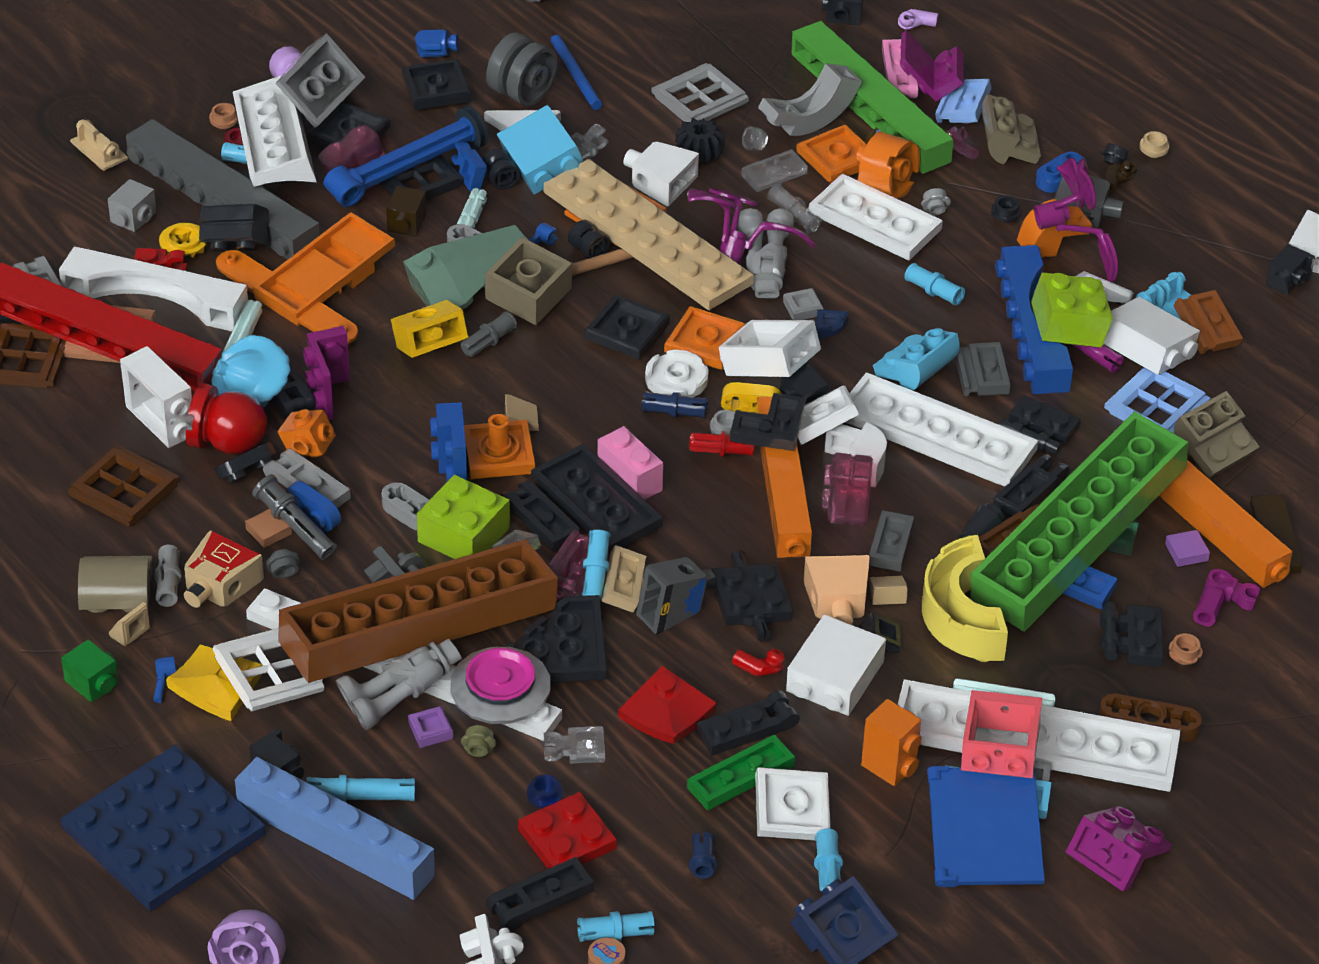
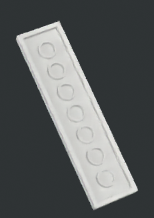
[898,679,1180,792]

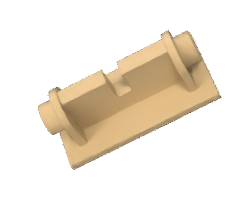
[70,119,128,171]

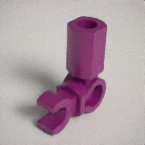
[1193,569,1261,627]

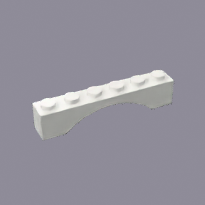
[59,246,248,331]

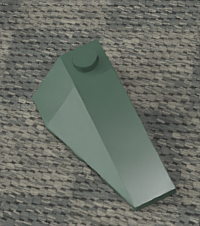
[403,225,528,310]

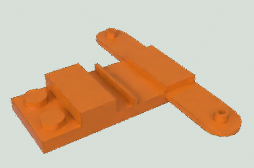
[216,212,395,344]

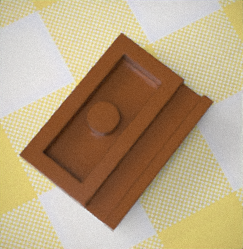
[1173,290,1243,354]

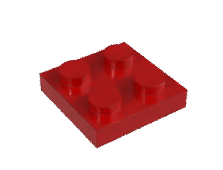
[518,792,617,869]

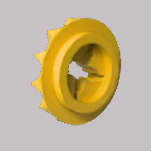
[159,223,207,258]

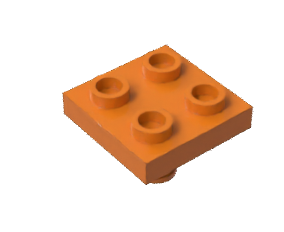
[464,414,535,479]

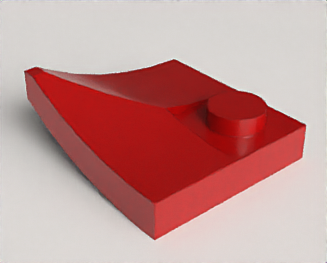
[618,666,716,744]

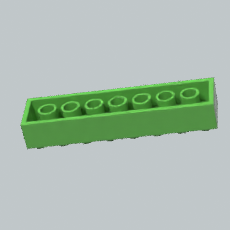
[970,411,1188,632]

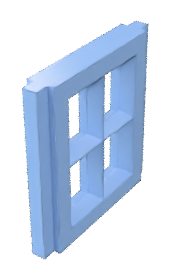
[1104,367,1211,433]

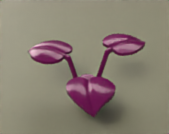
[1034,157,1118,283]
[687,188,815,264]

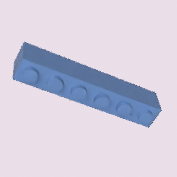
[235,757,435,900]

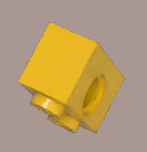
[391,300,468,358]

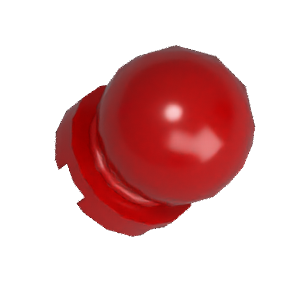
[185,383,267,454]

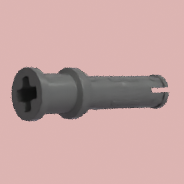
[252,474,337,560]

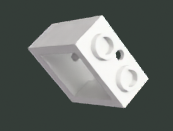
[719,320,821,377]
[120,346,194,448]

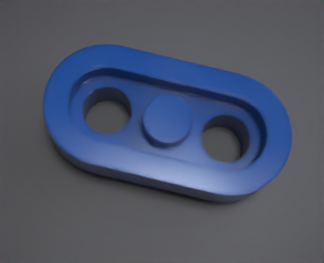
[1035,152,1086,193]
[285,481,341,532]

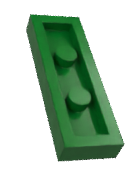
[687,734,795,811]

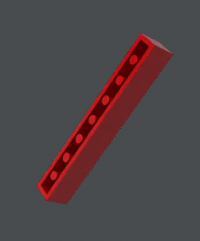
[0,263,222,392]

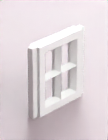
[212,628,325,711]

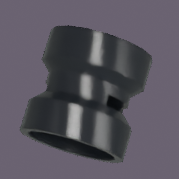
[482,148,520,190]
[568,219,610,259]

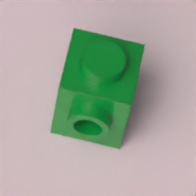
[61,639,118,703]

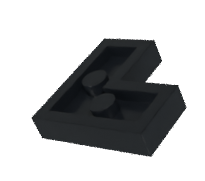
[730,393,805,451]

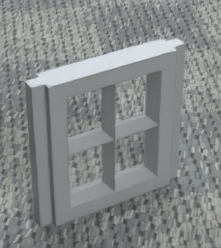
[652,63,749,122]

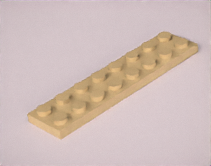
[544,159,754,310]

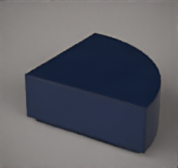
[816,309,848,338]

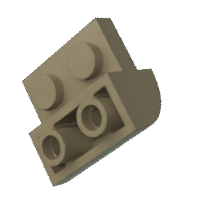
[981,94,1041,165]
[1174,391,1260,479]
[78,556,153,613]

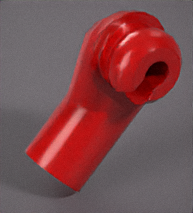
[732,649,785,676]

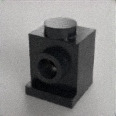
[1266,244,1315,295]
[249,728,304,779]

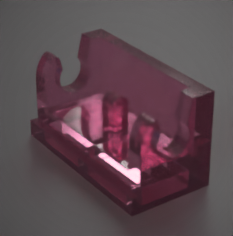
[548,530,589,602]

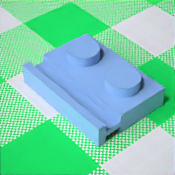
[935,79,992,124]

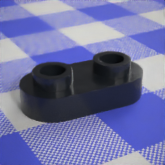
[214,441,277,483]

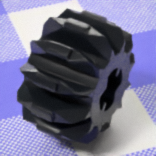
[675,118,725,164]

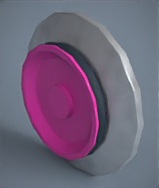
[450,647,550,724]

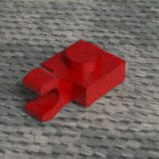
[133,248,187,271]

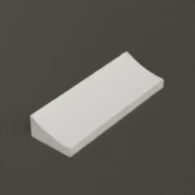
[233,75,317,187]

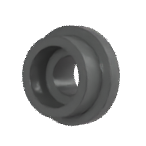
[266,549,300,579]

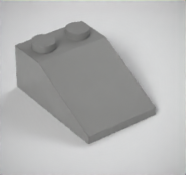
[275,33,365,128]

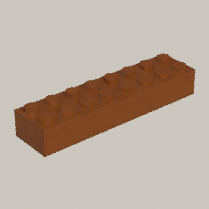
[278,539,558,683]

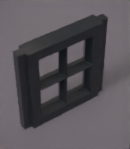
[371,153,464,200]

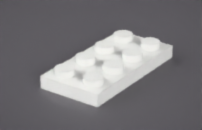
[808,173,943,261]

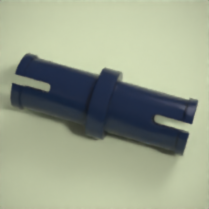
[642,391,709,419]

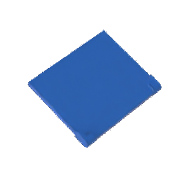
[927,766,1045,887]

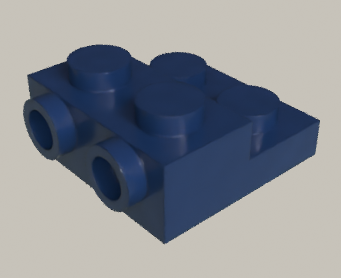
[790,876,898,964]

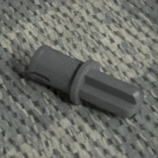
[461,311,517,357]

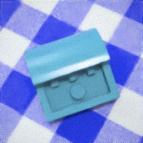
[873,328,960,391]

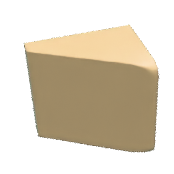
[505,394,539,431]
[869,576,908,605]
[109,602,150,647]

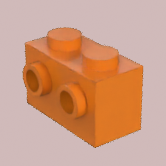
[861,699,922,787]

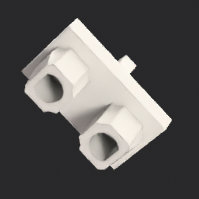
[460,914,524,964]

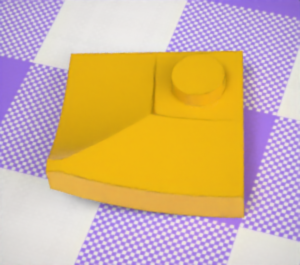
[166,644,262,721]

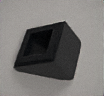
[858,612,901,653]

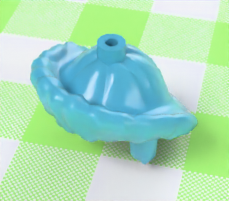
[211,335,291,408]

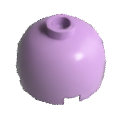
[207,909,286,964]

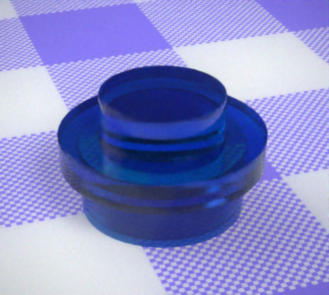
[527,775,563,808]

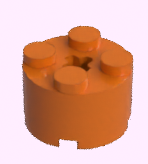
[856,131,920,199]

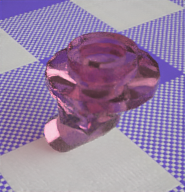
[946,126,979,160]

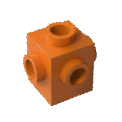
[277,409,336,457]

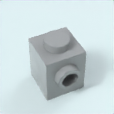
[108,179,157,232]

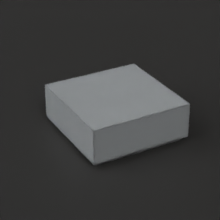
[783,288,823,320]

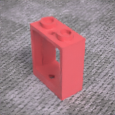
[961,690,1042,778]

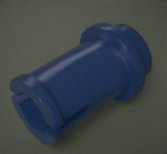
[689,831,717,879]

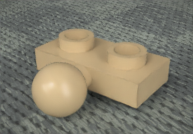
[602,545,646,612]

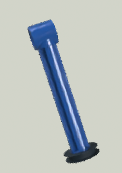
[323,105,488,207]

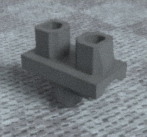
[364,545,424,583]

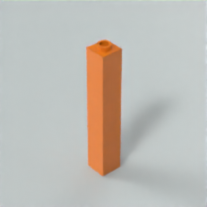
[756,397,812,558]
[1159,460,1292,588]

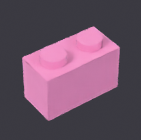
[597,426,663,500]

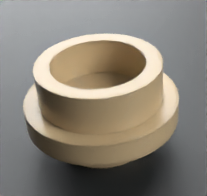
[1140,131,1169,158]

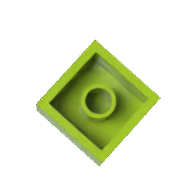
[1031,272,1113,348]
[417,474,510,559]

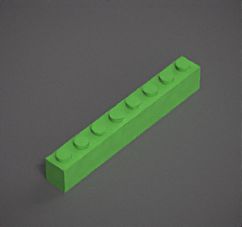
[792,21,954,174]

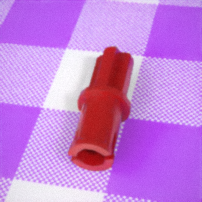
[689,431,754,457]

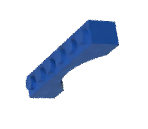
[995,245,1073,394]

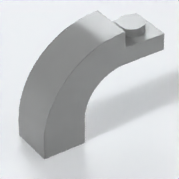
[758,63,862,136]

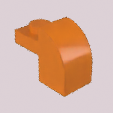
[1017,199,1092,257]

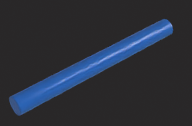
[550,35,602,110]

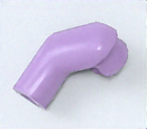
[898,9,939,30]

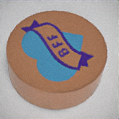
[588,937,625,964]

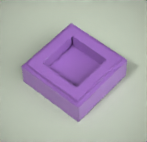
[1165,530,1210,567]
[408,706,453,748]

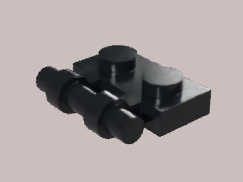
[1000,395,1081,455]
[1100,602,1163,666]

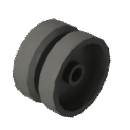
[486,32,557,107]

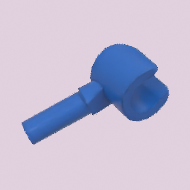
[528,223,558,246]
[153,656,176,703]

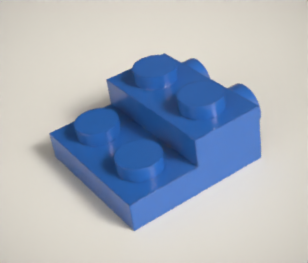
[430,402,467,481]

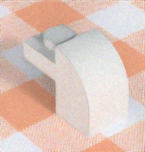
[825,422,887,487]

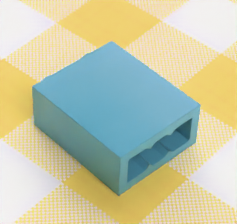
[497,105,584,194]

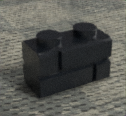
[199,204,269,252]

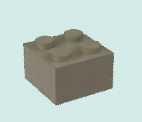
[485,237,572,325]

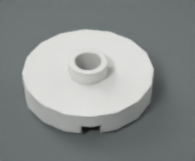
[645,350,709,397]

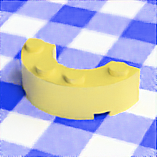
[922,535,1008,662]

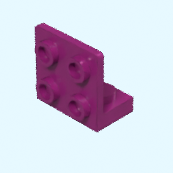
[900,30,964,102]
[303,325,350,420]
[1066,806,1172,892]

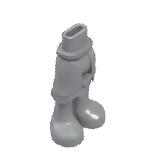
[737,208,794,298]
[336,638,462,731]

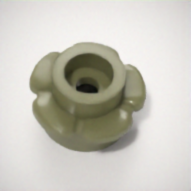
[461,725,496,757]

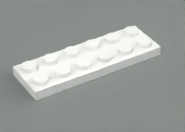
[845,372,1038,487]

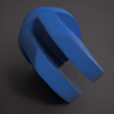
[415,29,460,58]

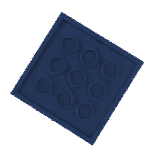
[60,744,266,912]

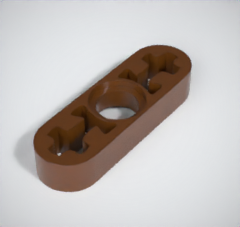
[1099,693,1202,742]

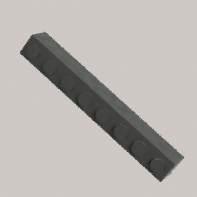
[126,119,320,259]

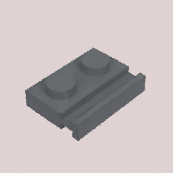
[955,342,1010,396]

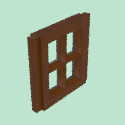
[0,323,66,388]
[68,446,180,527]

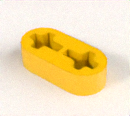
[721,382,782,413]

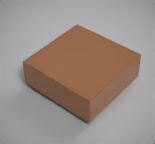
[245,509,292,548]

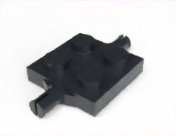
[712,550,793,642]

